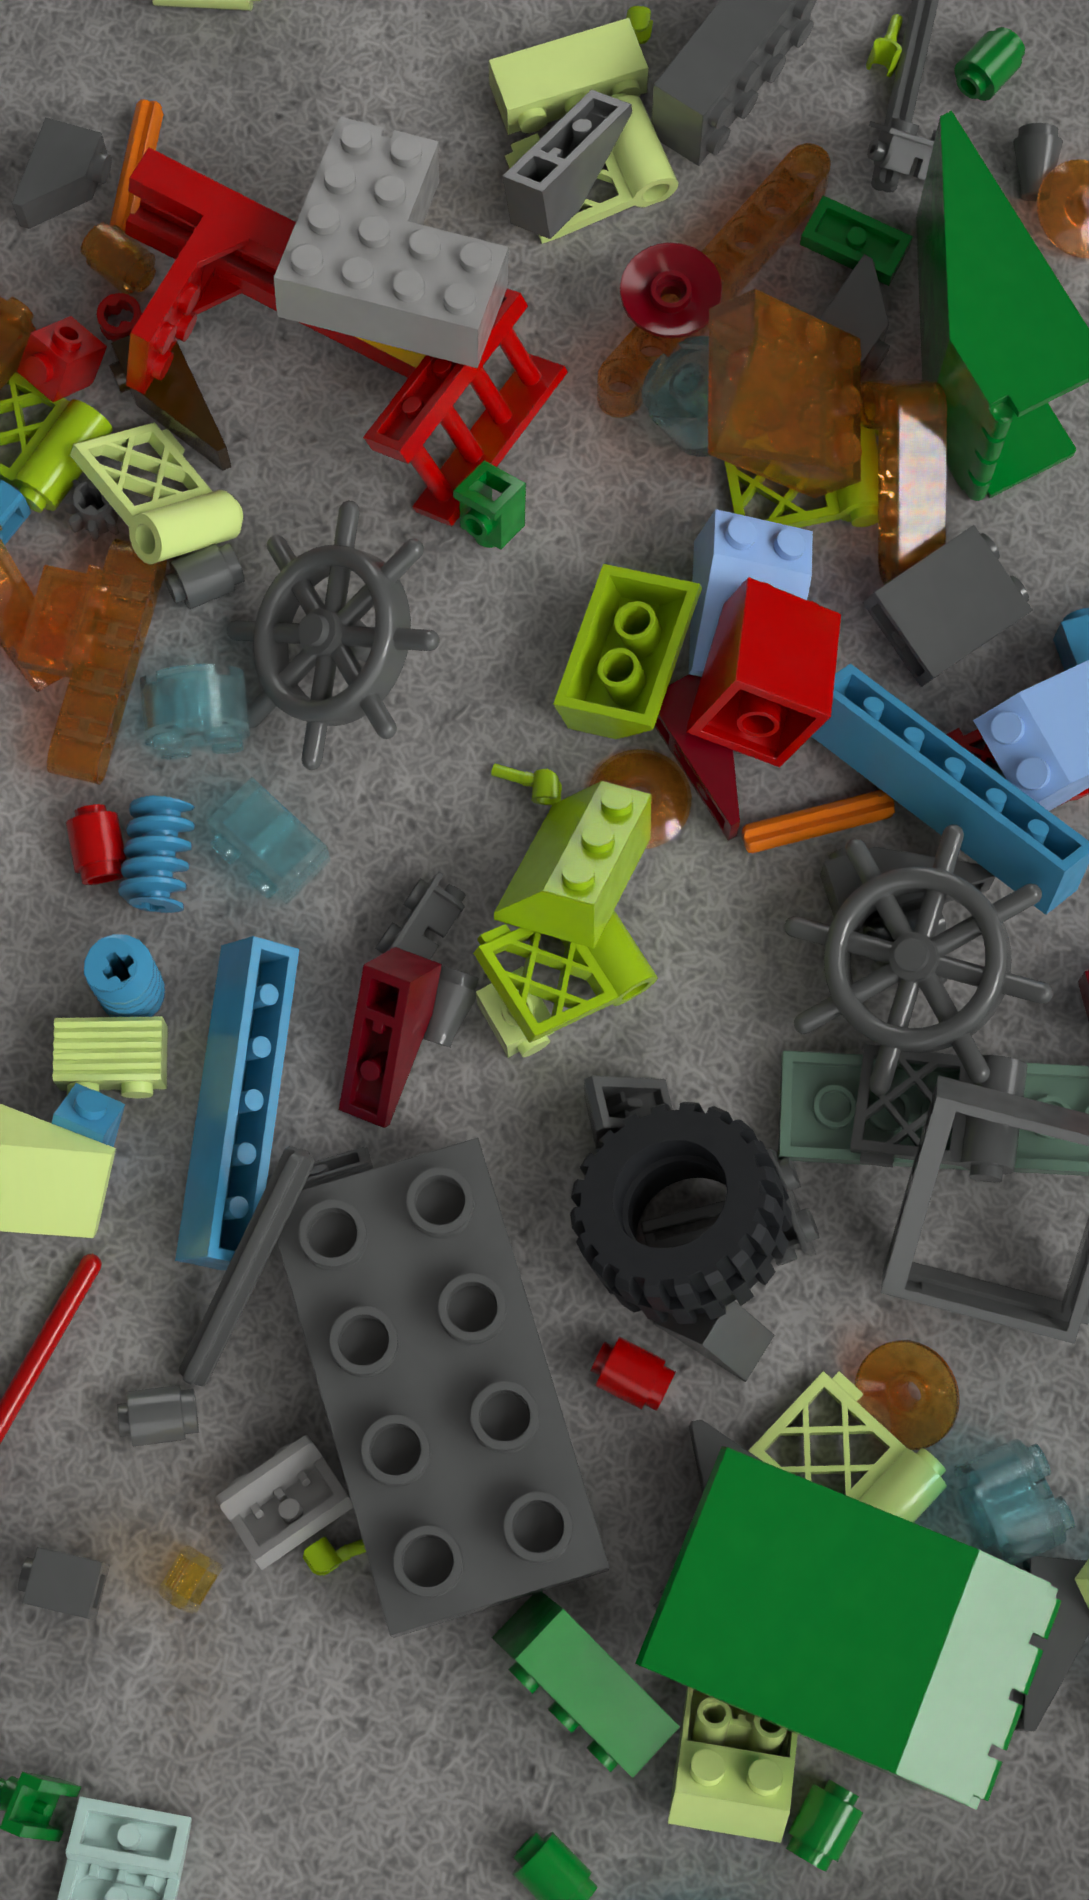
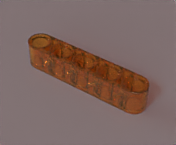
[47,539,167,785]

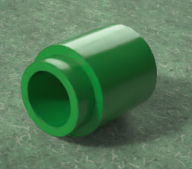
[954,27,1025,101]
[786,1779,864,1872]
[512,1832,598,1900]

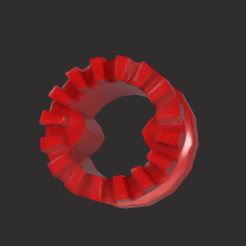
[96,293,142,342]

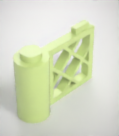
[505,93,679,244]
[70,422,243,564]
[748,1371,947,1523]

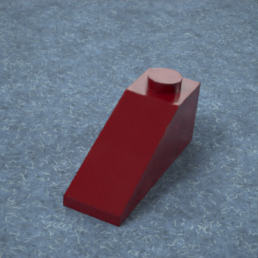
[655,674,740,841]
[338,947,442,1128]

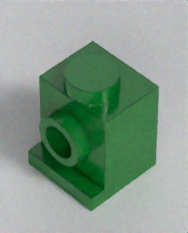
[453,460,526,550]

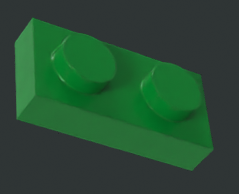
[800,195,913,286]

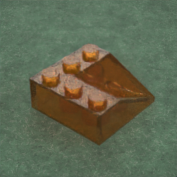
[708,289,862,498]

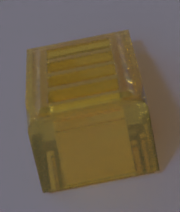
[159,1545,223,1614]

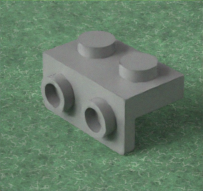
[215,1435,353,1570]

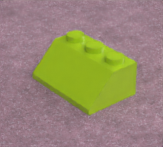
[553,564,702,739]
[494,781,651,948]

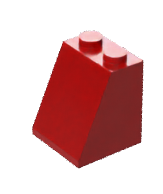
[687,577,841,768]

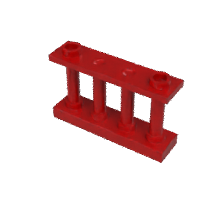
[363,288,568,527]

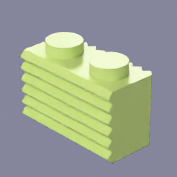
[52,1016,168,1098]

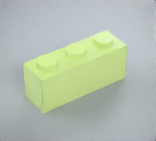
[489,18,648,135]

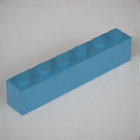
[811,663,1089,915]
[175,936,299,1271]

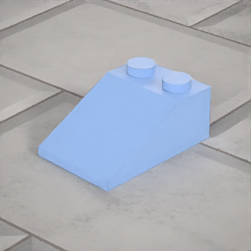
[688,509,813,677]
[973,660,1089,811]

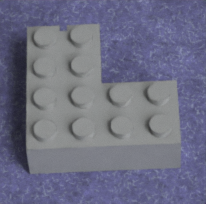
[274,117,509,368]

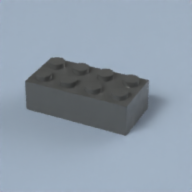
[651,0,817,166]

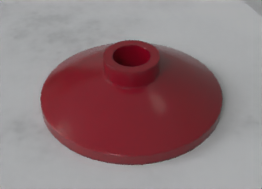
[620,242,722,338]

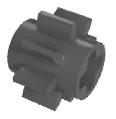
[62,479,120,542]

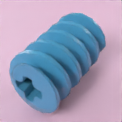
[118,795,195,913]
[84,934,165,1017]

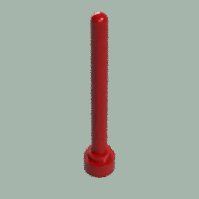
[0,1254,102,1444]

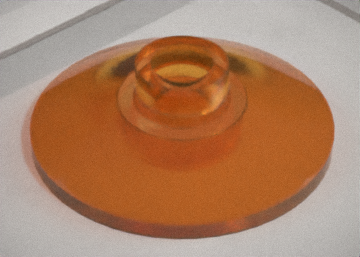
[1037,159,1089,258]
[589,749,692,849]
[855,1340,960,1451]

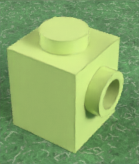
[476,966,554,1058]

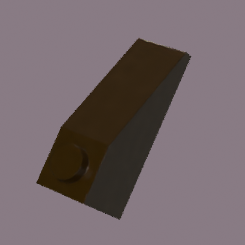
[109,335,232,471]

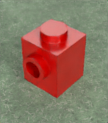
[17,316,107,402]

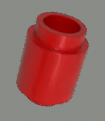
[66,804,126,885]
[590,1336,676,1411]

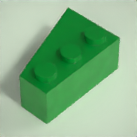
[492,1592,680,1778]

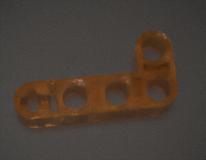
[856,379,947,585]

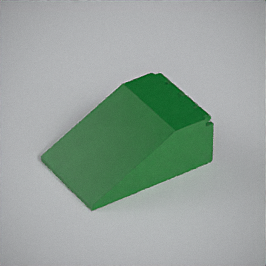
[916,111,1089,501]
[635,1446,1062,1810]

